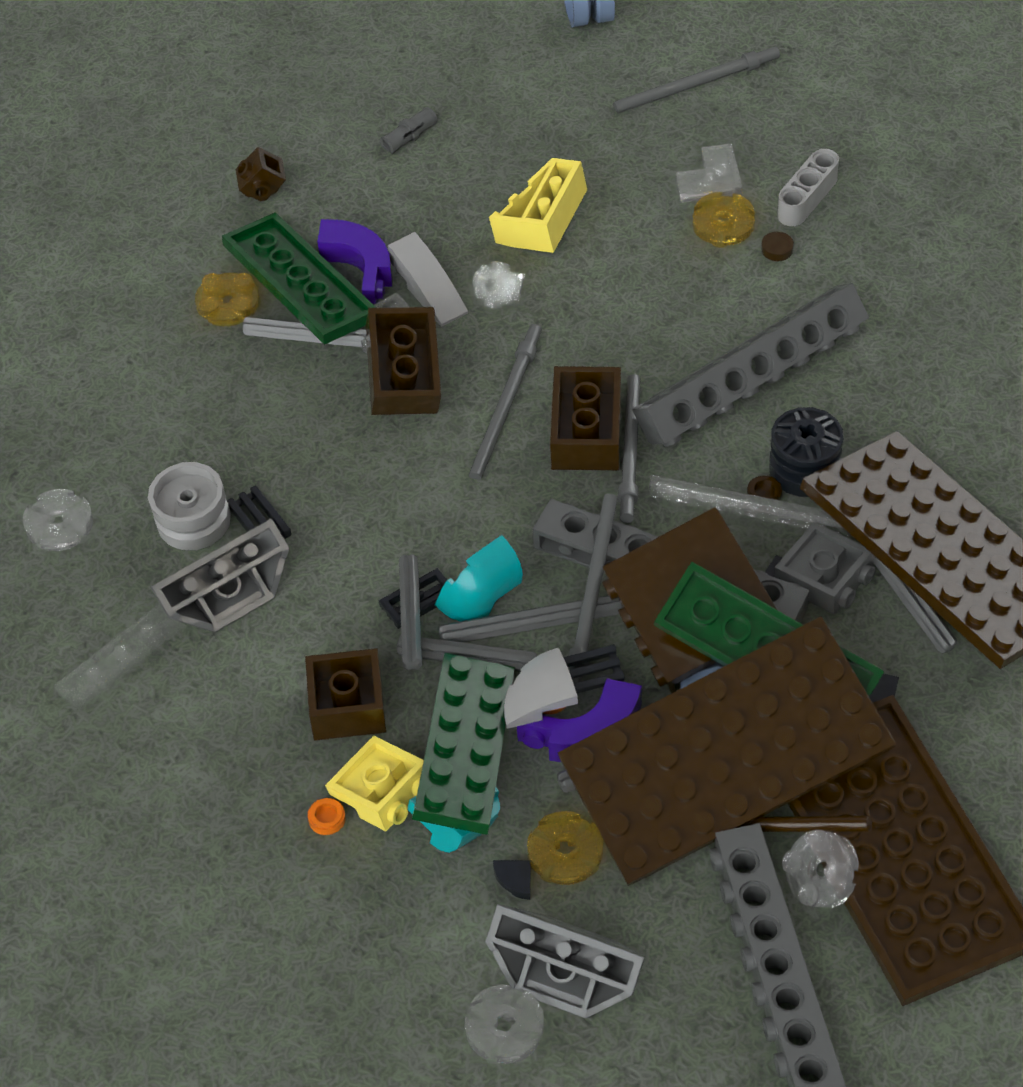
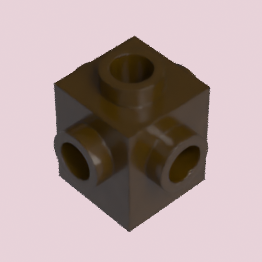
[235,147,286,201]

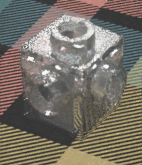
[472,261,525,309]

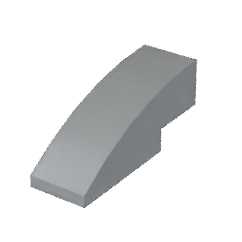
[388,232,468,327]

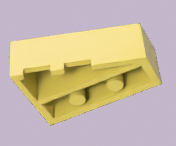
[489,158,587,253]

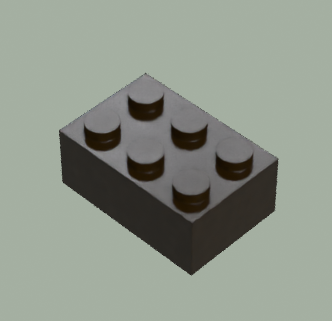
[366,307,441,415]
[550,366,621,471]

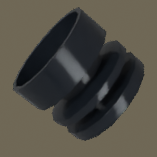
[769,407,844,497]

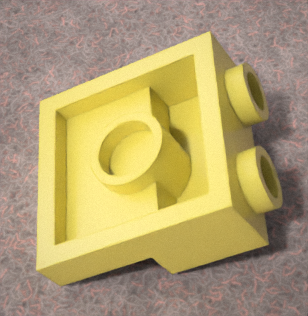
[325,736,423,831]

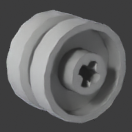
[148,462,231,550]

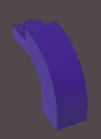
[317,219,393,308]
[517,678,642,762]

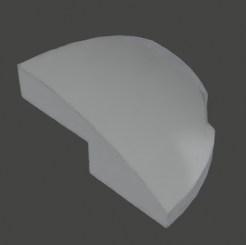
[504,648,578,729]

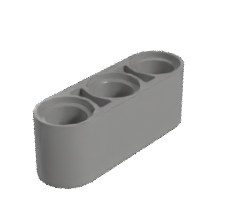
[777,149,839,226]

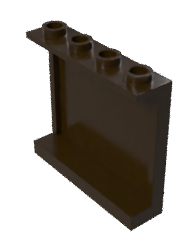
[602,507,777,694]

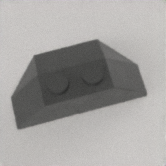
[150,518,289,632]
[485,904,645,1018]

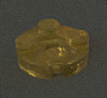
[692,192,755,248]
[195,273,260,326]
[527,811,603,885]

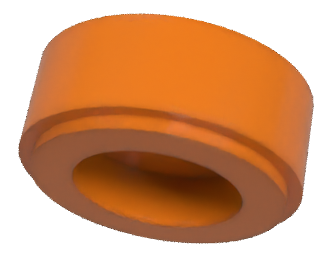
[308,798,346,835]

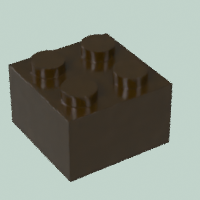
[305,648,386,741]

